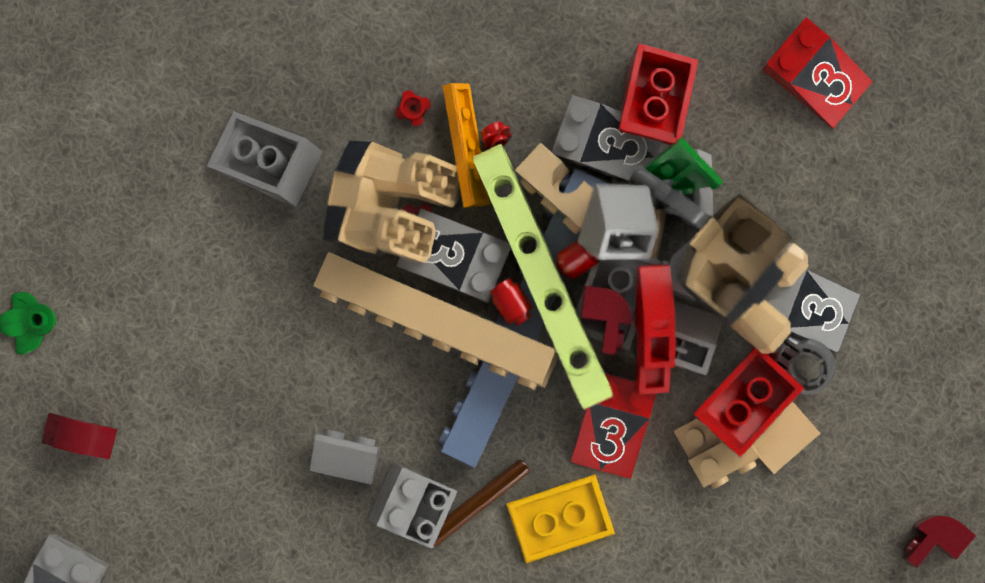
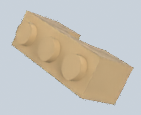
[515,143,593,234]

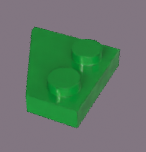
[644,137,723,195]

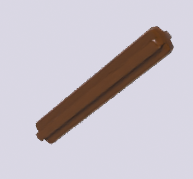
[434,459,530,547]

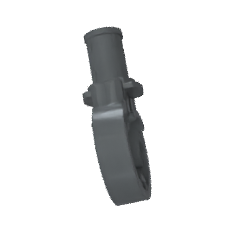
[629,165,711,232]
[771,334,836,395]

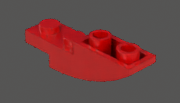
[634,264,675,395]

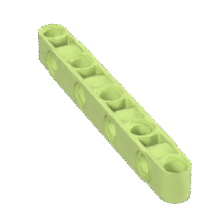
[473,144,613,409]

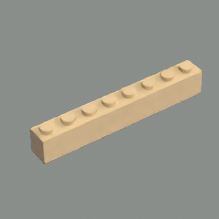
[313,252,559,390]

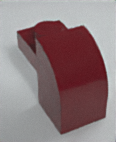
[580,286,633,355]
[42,413,117,460]
[902,515,977,568]

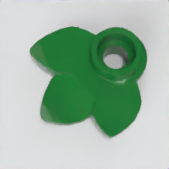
[0,292,56,354]

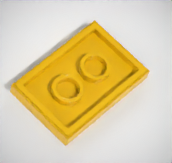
[506,474,615,563]

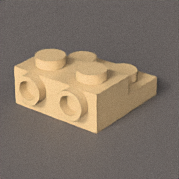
[674,418,760,489]

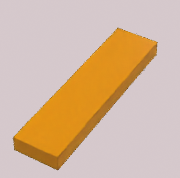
[442,83,490,208]

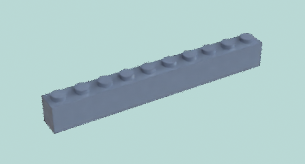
[438,168,608,468]

